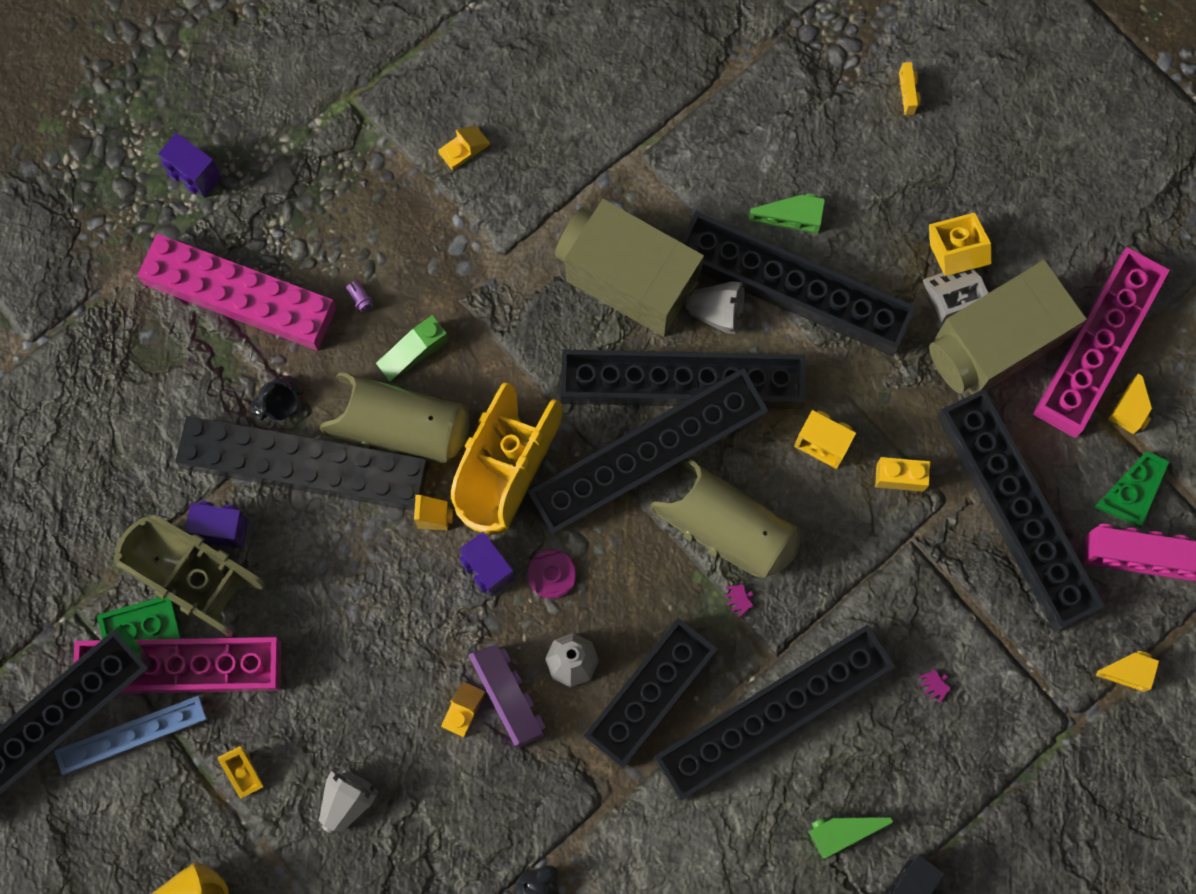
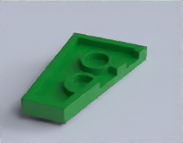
[1094,451,1169,528]
[97,597,182,640]

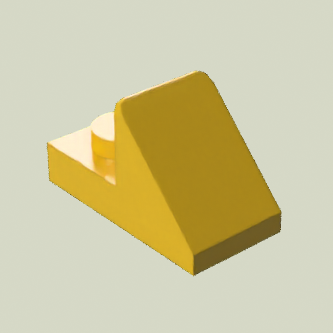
[438,126,490,171]
[441,681,485,737]
[218,746,263,799]

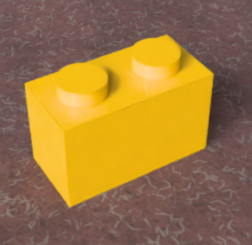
[875,457,930,492]

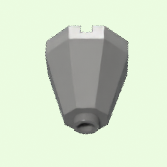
[686,282,745,334]
[545,633,599,688]
[319,767,379,834]

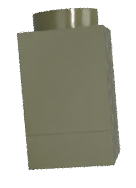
[555,199,704,337]
[929,260,1087,395]

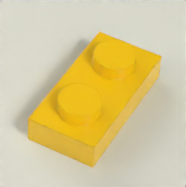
[899,62,920,115]

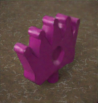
[725,584,754,617]
[919,670,950,703]

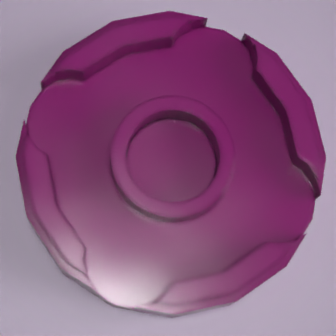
[527,549,576,599]

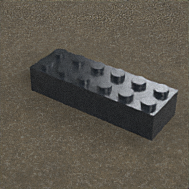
[583,618,717,770]

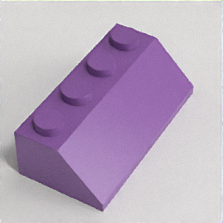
[469,644,545,750]

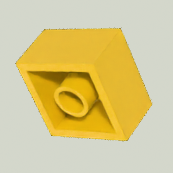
[929,212,991,276]
[794,410,856,469]

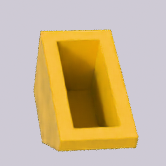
[1108,374,1152,434]
[414,495,453,530]
[1096,651,1159,692]

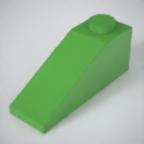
[748,194,825,233]
[376,315,449,383]
[808,817,893,859]

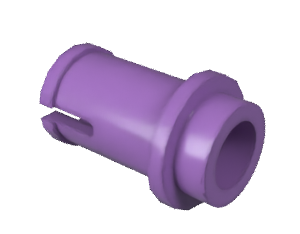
[347,280,373,312]

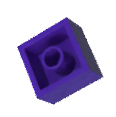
[158,133,222,198]
[185,501,249,548]
[459,532,515,596]

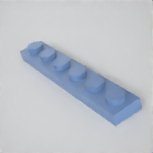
[54,696,208,775]

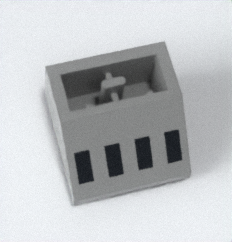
[923,269,988,323]

